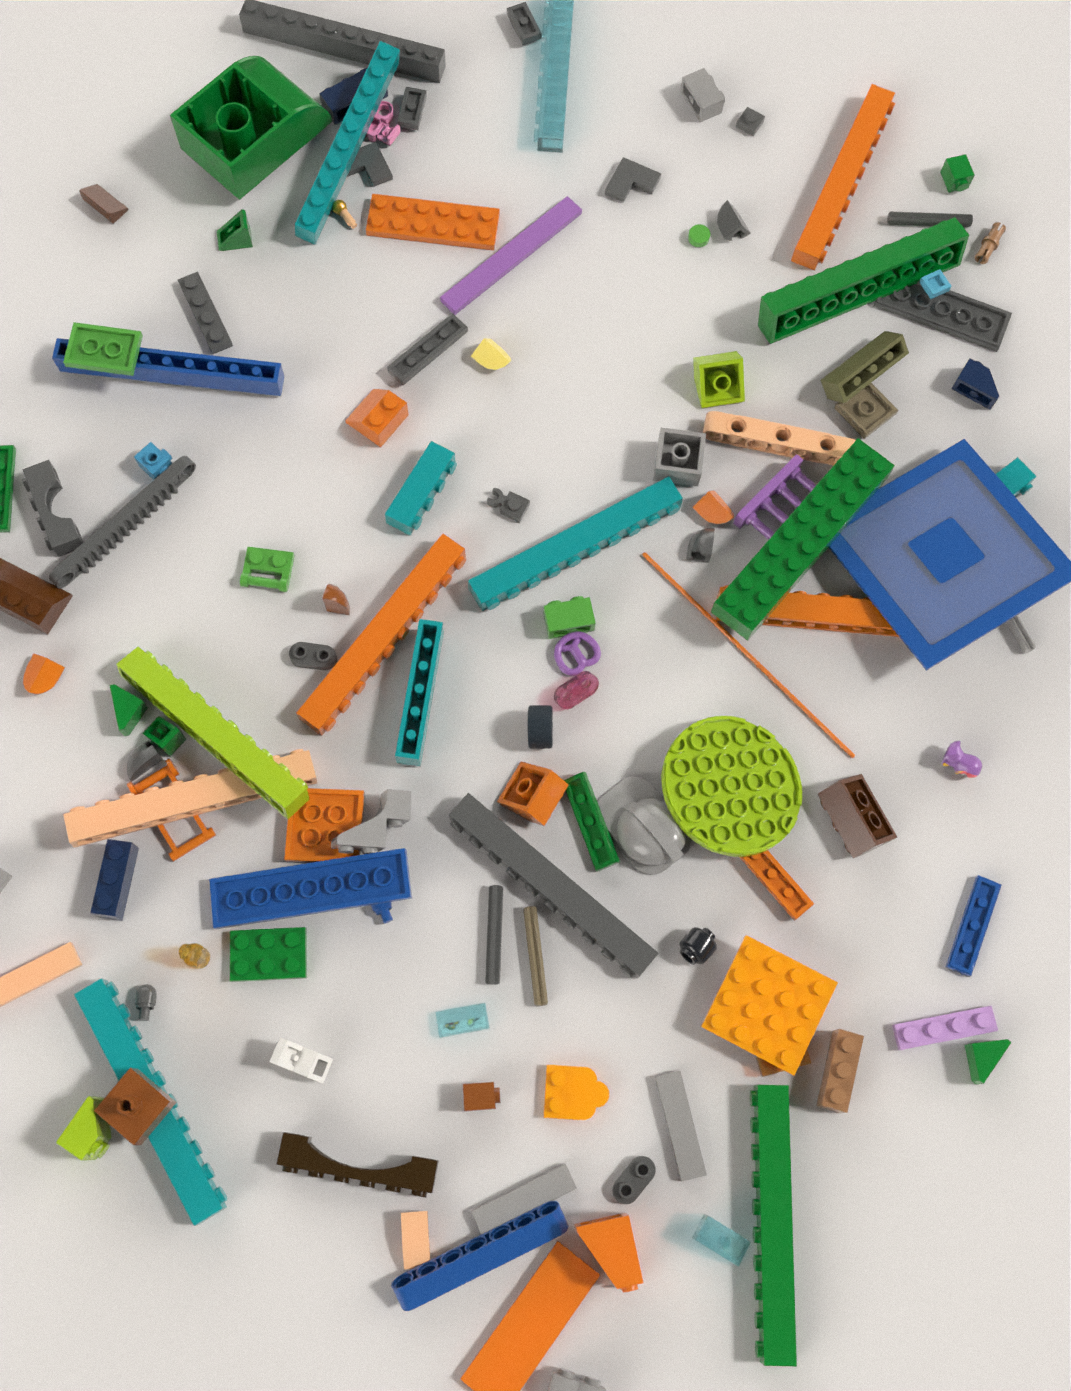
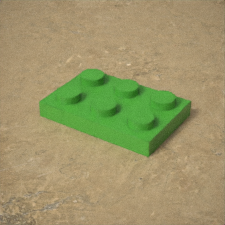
[63,322,143,376]

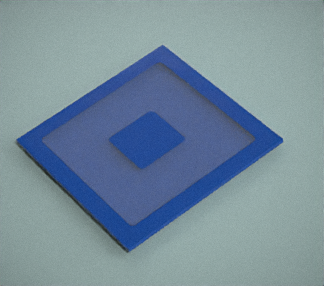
[828,439,1071,671]

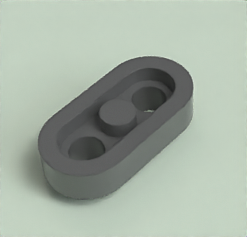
[289,642,337,670]
[612,1156,656,1204]

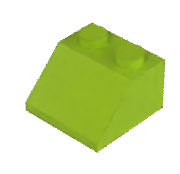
[693,351,745,408]
[56,1096,111,1161]

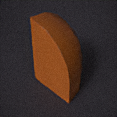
[323,583,350,615]

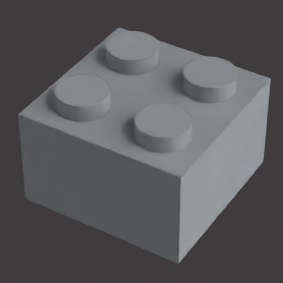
[653,427,706,486]

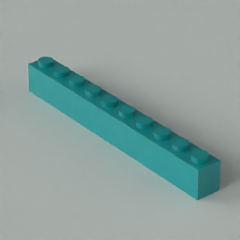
[295,41,400,245]
[468,476,683,611]
[74,978,227,1226]

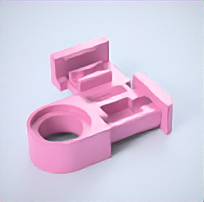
[365,101,400,146]

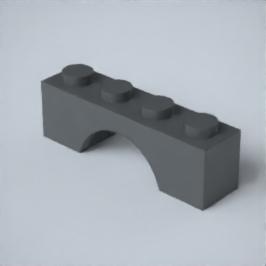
[22,460,83,557]

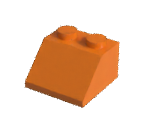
[345,389,409,447]
[497,761,568,826]

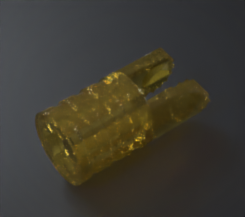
[179,943,210,969]

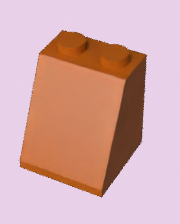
[574,1213,644,1293]

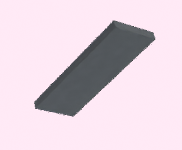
[874,270,1012,352]

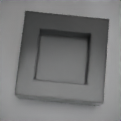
[736,107,765,136]

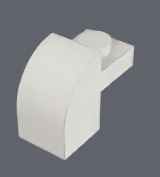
[270,1037,333,1083]

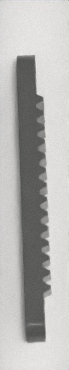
[49,456,196,589]

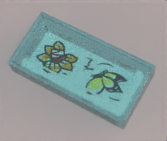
[435,1003,490,1038]

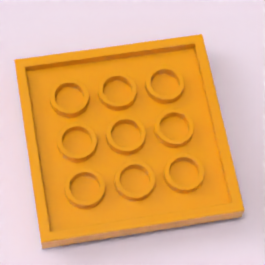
[701,935,838,1075]

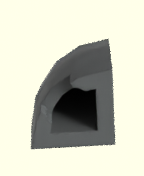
[717,200,751,241]
[686,527,715,563]
[127,740,163,782]

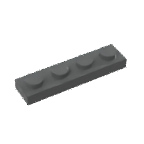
[177,271,233,354]
[387,313,468,386]

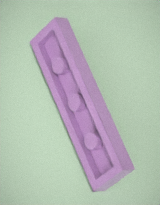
[892,1006,998,1051]

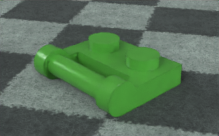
[240,547,295,592]

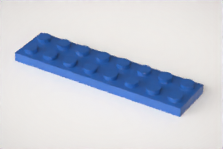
[209,848,412,929]

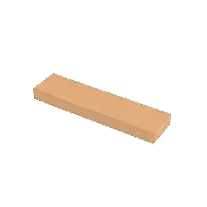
[0,942,82,1007]

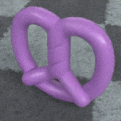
[554,631,601,676]

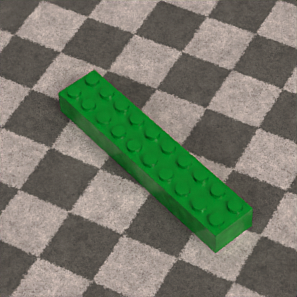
[758,217,969,344]
[711,438,895,641]

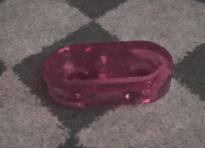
[554,671,599,709]

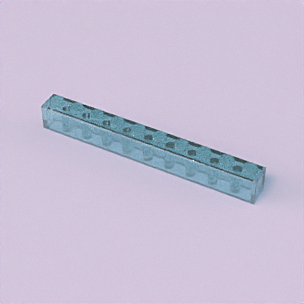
[534,0,574,153]

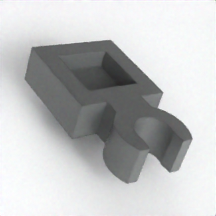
[487,488,530,523]

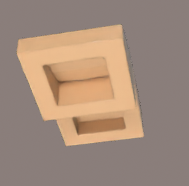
[401,1211,431,1270]

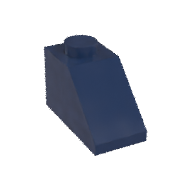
[951,358,999,410]

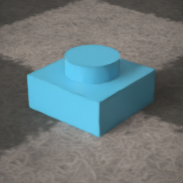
[919,269,952,299]

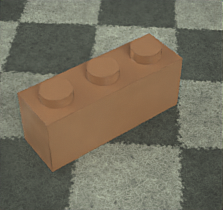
[816,1029,864,1113]

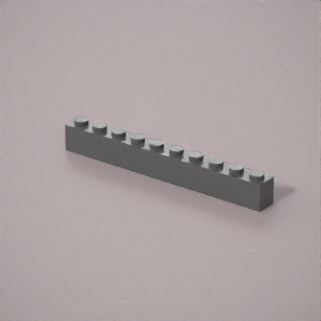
[239,0,446,83]
[449,793,658,979]

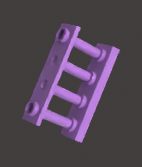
[733,454,816,540]

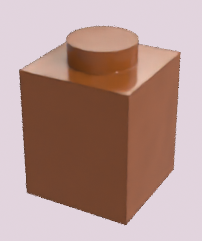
[463,1082,501,1111]

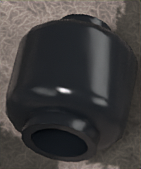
[679,927,717,965]

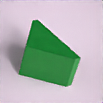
[217,209,253,251]
[110,684,148,736]
[142,716,186,757]
[965,1039,1012,1085]

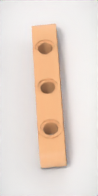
[703,411,856,466]

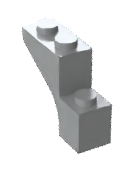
[331,789,411,854]

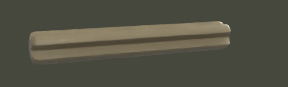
[523,906,548,1006]

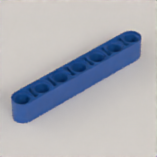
[391,1201,569,1311]

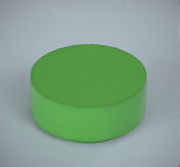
[688,224,710,247]

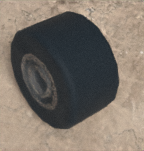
[528,705,553,749]

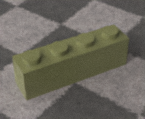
[820,331,909,403]

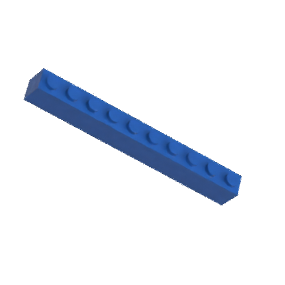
[52,338,285,396]

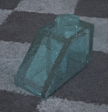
[692,1214,751,1267]

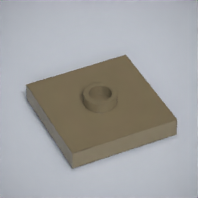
[834,383,899,439]

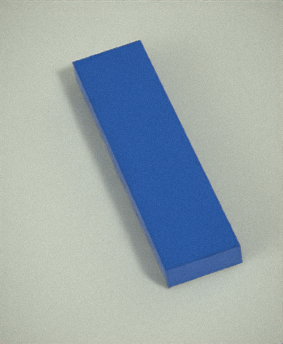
[945,875,1002,977]

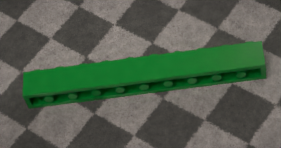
[750,1085,797,1367]

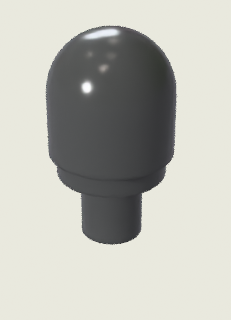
[135,984,157,1021]

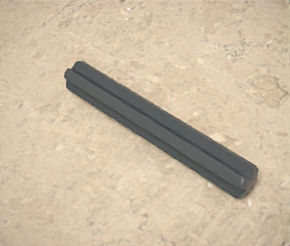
[887,211,973,227]
[485,885,503,985]

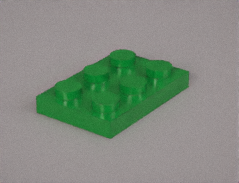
[230,927,307,982]

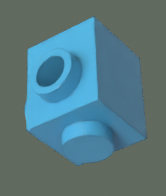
[134,442,173,480]

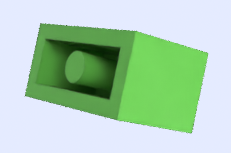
[543,596,596,639]

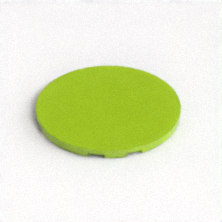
[661,716,802,857]

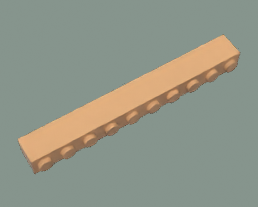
[63,749,317,848]

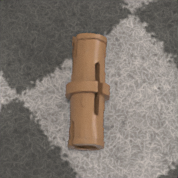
[975,222,1006,264]

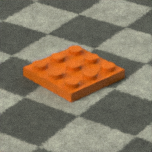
[284,788,365,863]

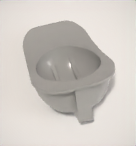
[598,776,691,875]

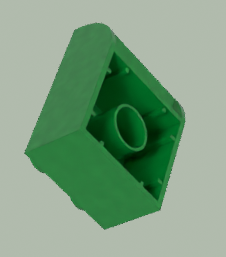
[170,56,332,200]

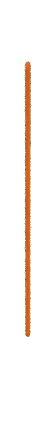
[642,552,855,758]

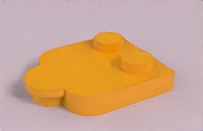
[544,1065,609,1120]

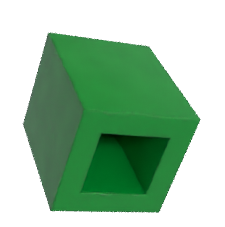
[940,154,975,193]

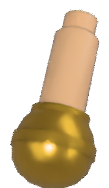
[332,200,357,229]

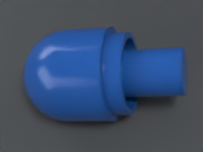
[371,902,393,924]

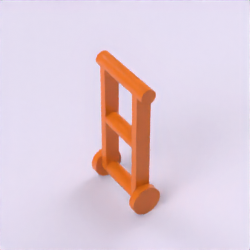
[127,758,216,862]

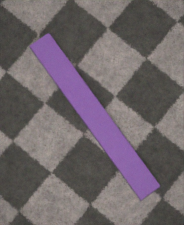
[440,196,582,315]

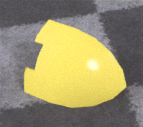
[471,338,511,370]

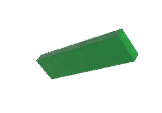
[0,445,16,533]
[564,772,620,871]

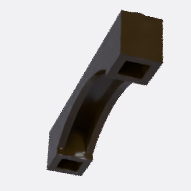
[276,1132,439,1198]

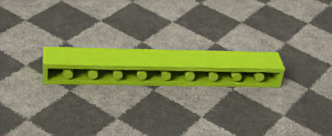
[116,646,309,819]

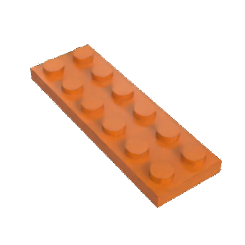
[366,194,500,251]

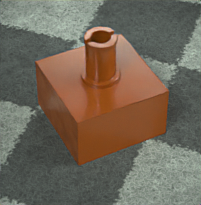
[94,1068,177,1145]

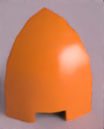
[693,490,734,524]
[23,653,65,694]

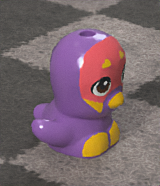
[942,741,982,778]

